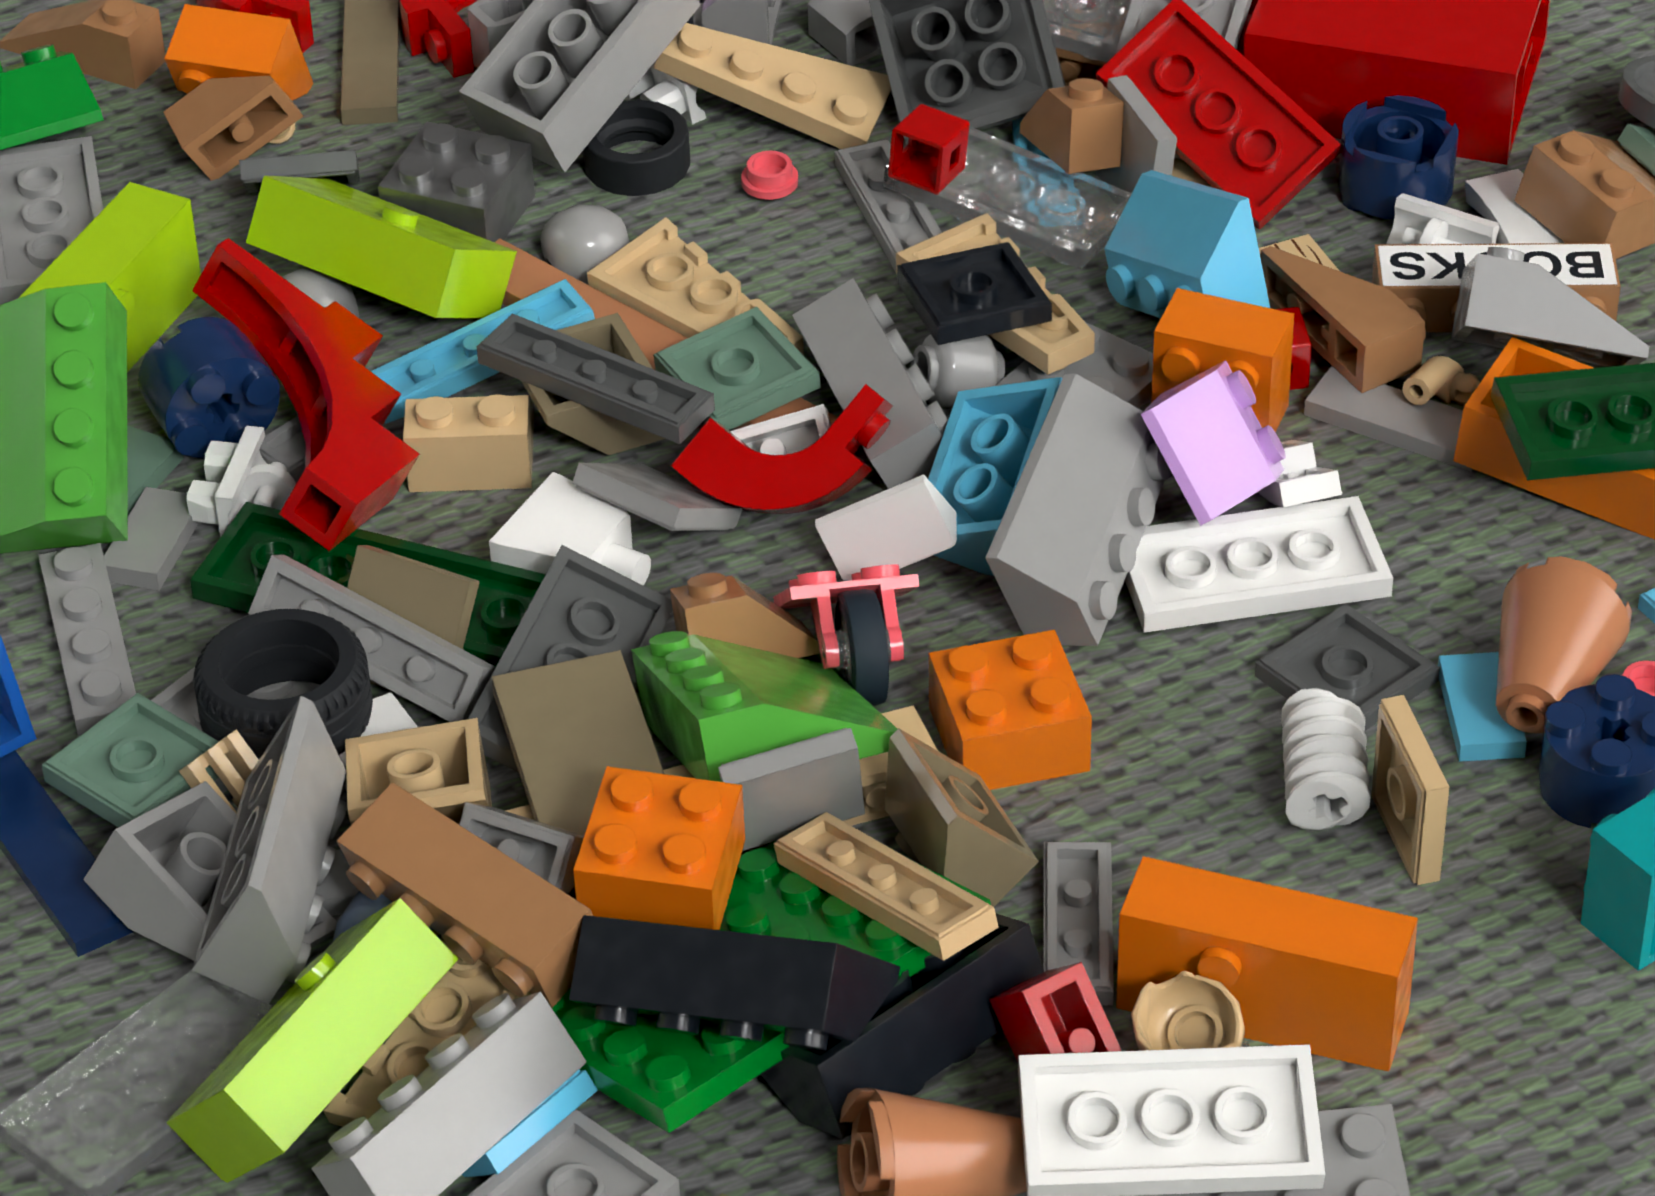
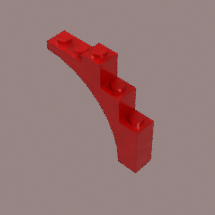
[192,238,420,551]

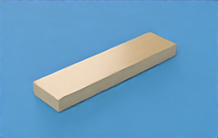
[773,812,999,961]

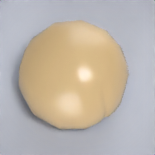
[1131,971,1245,1051]

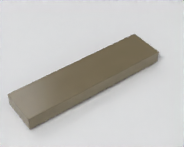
[341,0,400,125]

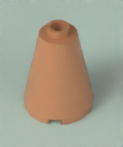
[1496,556,1632,734]
[837,1088,1027,1196]

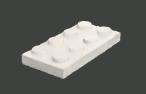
[1125,496,1393,633]
[1018,1044,1325,1196]

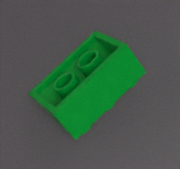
[0,44,104,150]

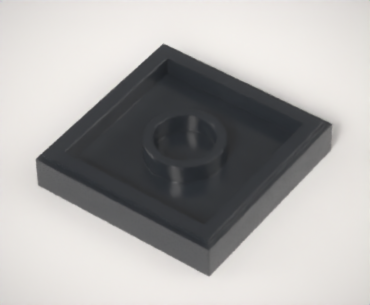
[897,242,1052,345]

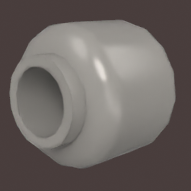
[911,334,1005,408]

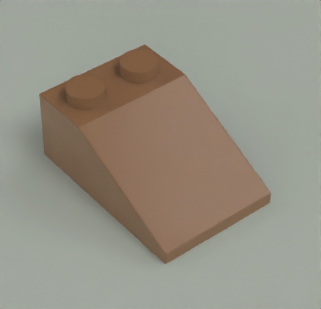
[1514,130,1655,259]

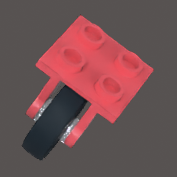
[773,564,919,706]

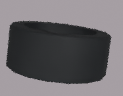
[583,100,690,196]

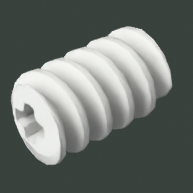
[1281,688,1371,831]

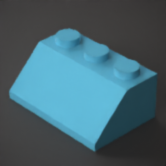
[1104,170,1270,318]
[928,377,1062,576]

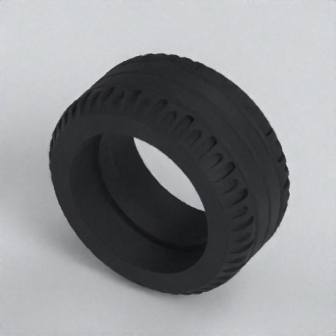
[193,609,373,759]

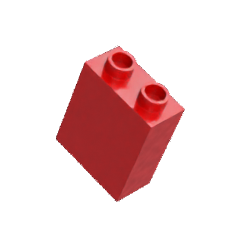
[1237,0,1550,165]

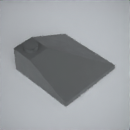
[869,0,1066,146]

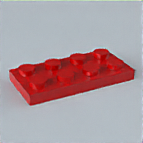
[1096,0,1341,230]

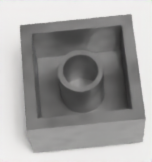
[378,121,535,242]

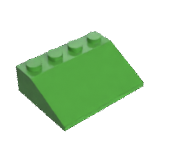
[0,282,128,554]
[631,631,898,782]

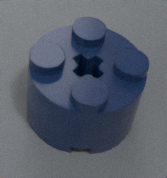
[1338,95,1459,220]
[138,317,280,459]
[1539,674,1655,828]

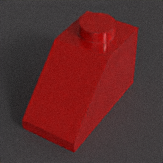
[989,962,1122,1062]

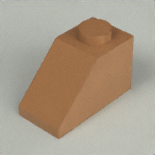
[163,76,304,181]
[1020,78,1124,174]
[670,573,820,658]

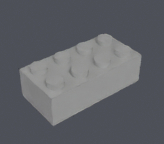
[459,0,701,173]

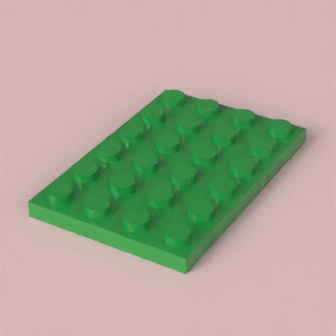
[529,841,991,1133]

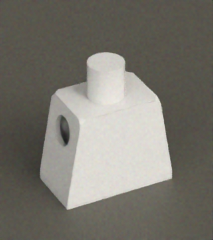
[489,472,651,585]

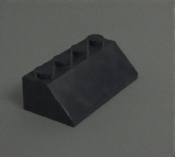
[760,913,1044,1139]
[569,915,900,1051]

